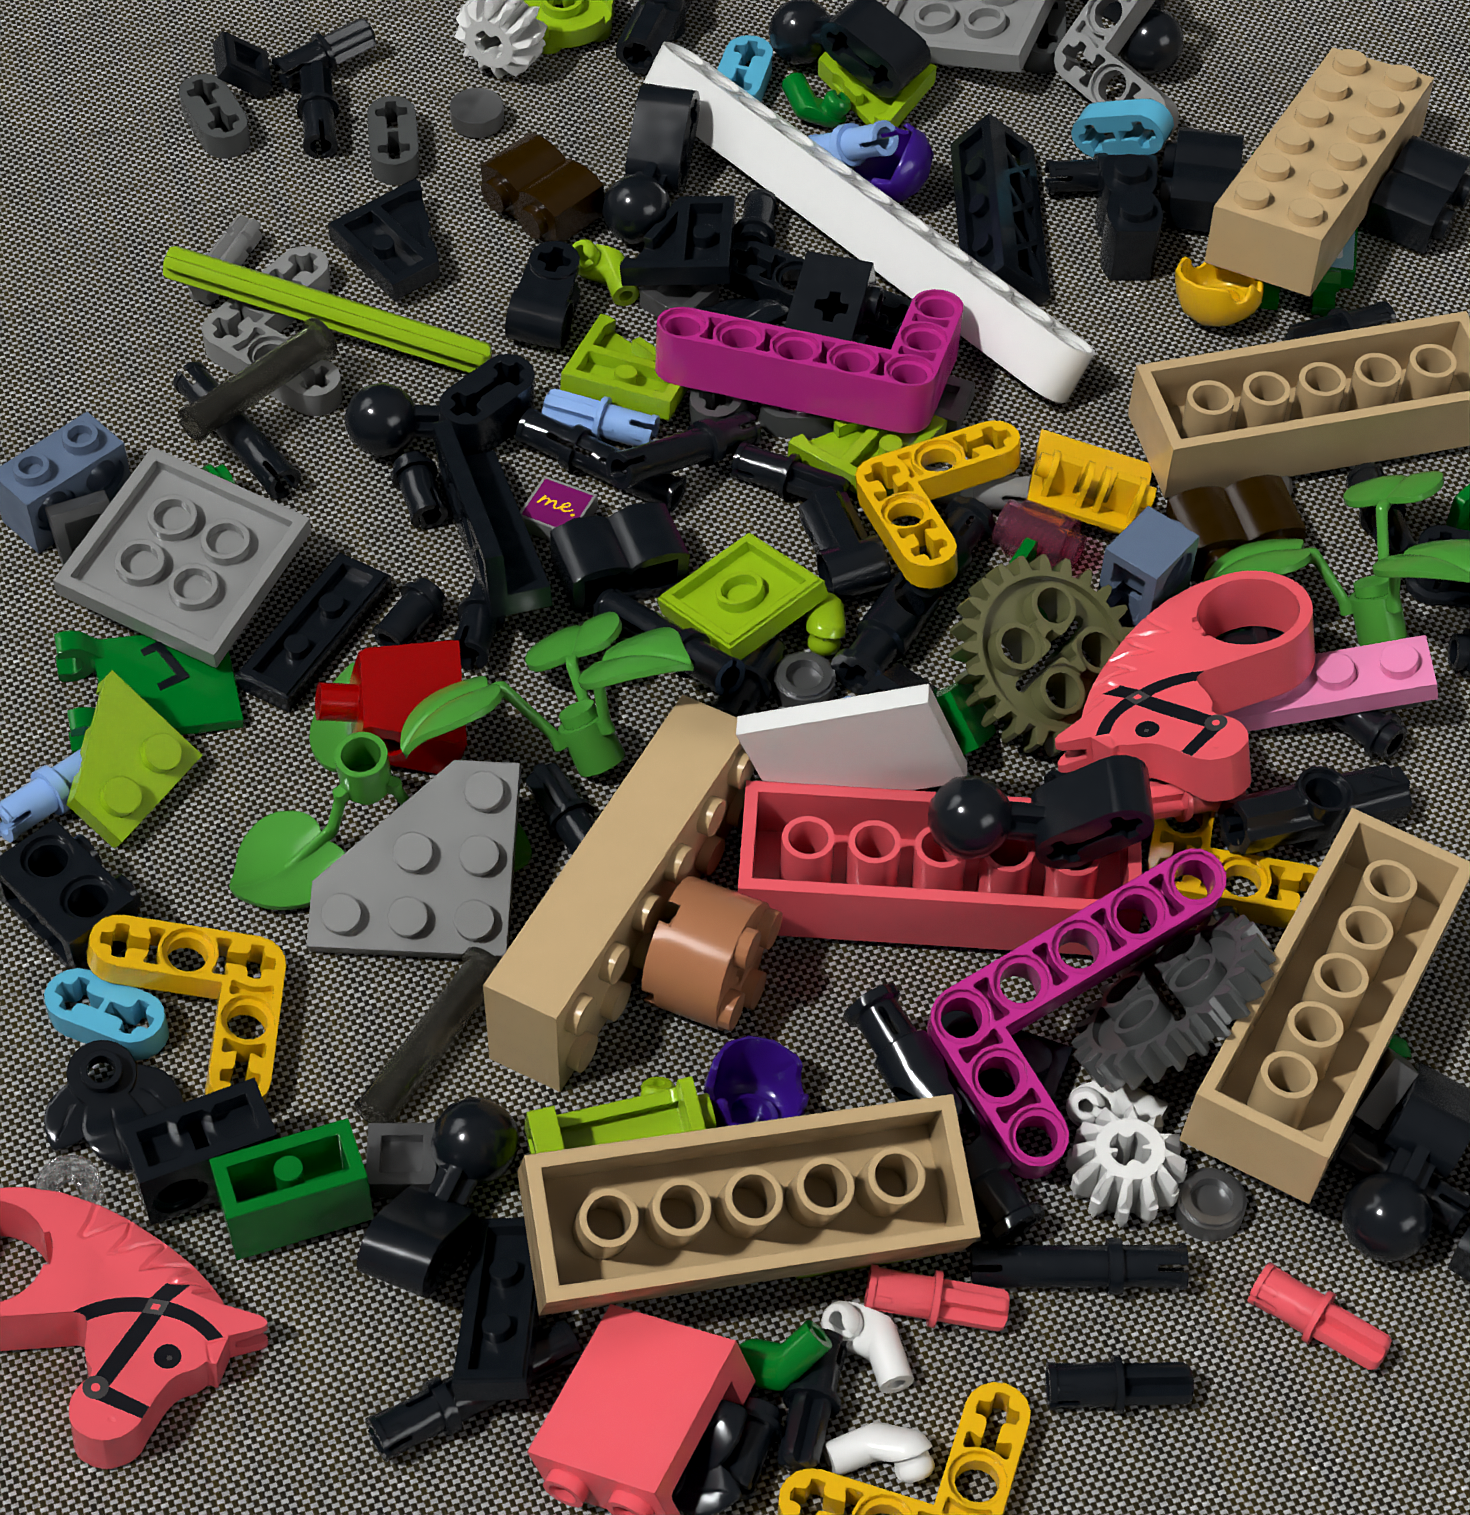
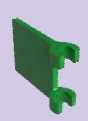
[54,630,243,754]

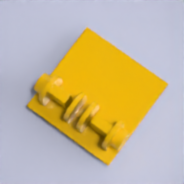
[1026,429,1157,534]

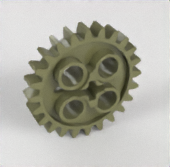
[949,554,1135,757]

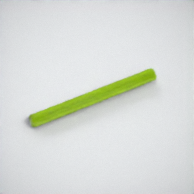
[163,246,492,373]

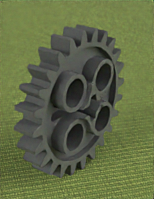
[1071,912,1276,1091]

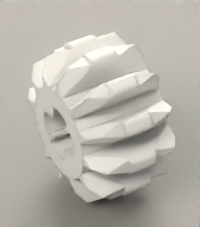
[454,0,548,79]
[1066,1104,1187,1229]

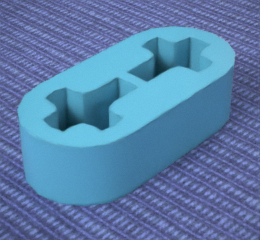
[717,35,773,102]
[1071,99,1174,157]
[44,968,169,1061]

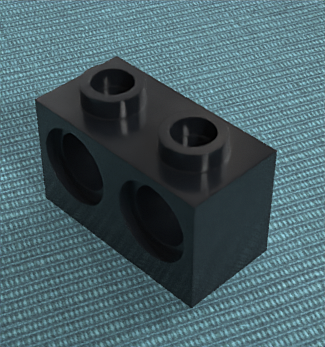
[0,819,142,970]
[118,1077,278,1225]

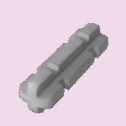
[187,215,262,305]

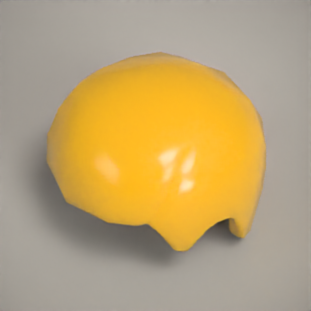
[1175,256,1264,327]

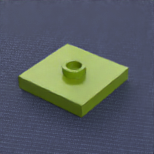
[656,533,829,660]

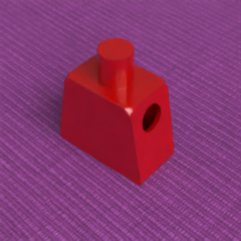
[315,640,467,774]

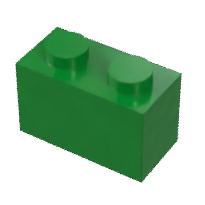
[209,1118,374,1261]

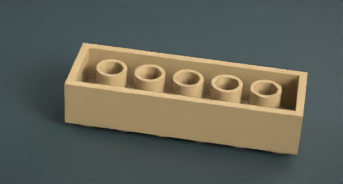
[1204,47,1434,297]
[1128,311,1470,498]
[483,694,755,1092]
[1179,808,1470,1204]
[517,1094,981,1316]

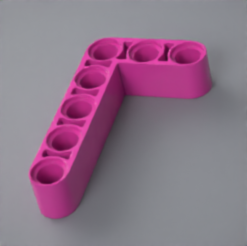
[655,289,963,434]
[927,848,1226,1179]

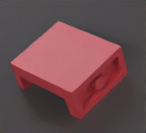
[527,1304,756,1515]

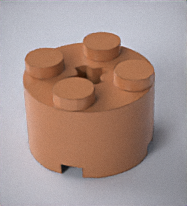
[642,876,782,1031]

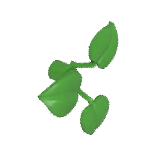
[1203,471,1470,646]
[400,612,694,777]
[229,662,532,910]

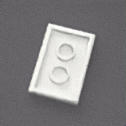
[736,684,967,790]

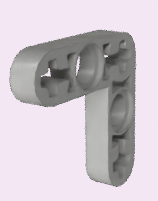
[1054,0,1179,138]
[202,246,343,416]

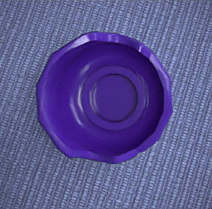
[853,123,934,203]
[704,1035,809,1128]

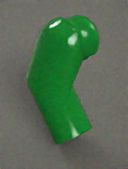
[782,72,851,129]
[739,1320,832,1391]

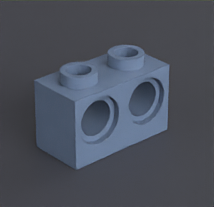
[0,412,131,554]
[1098,506,1200,627]

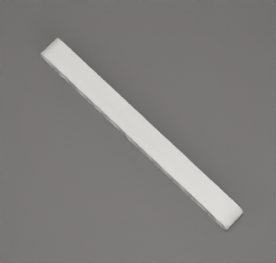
[643,42,1095,403]

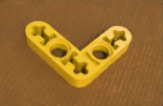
[855,420,1021,589]
[1145,811,1319,928]
[87,915,286,1102]
[778,1382,1031,1515]

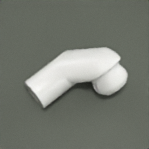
[1066,1081,1170,1127]
[821,1300,914,1393]
[822,1422,935,1484]

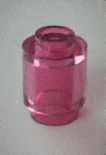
[992,499,1087,569]

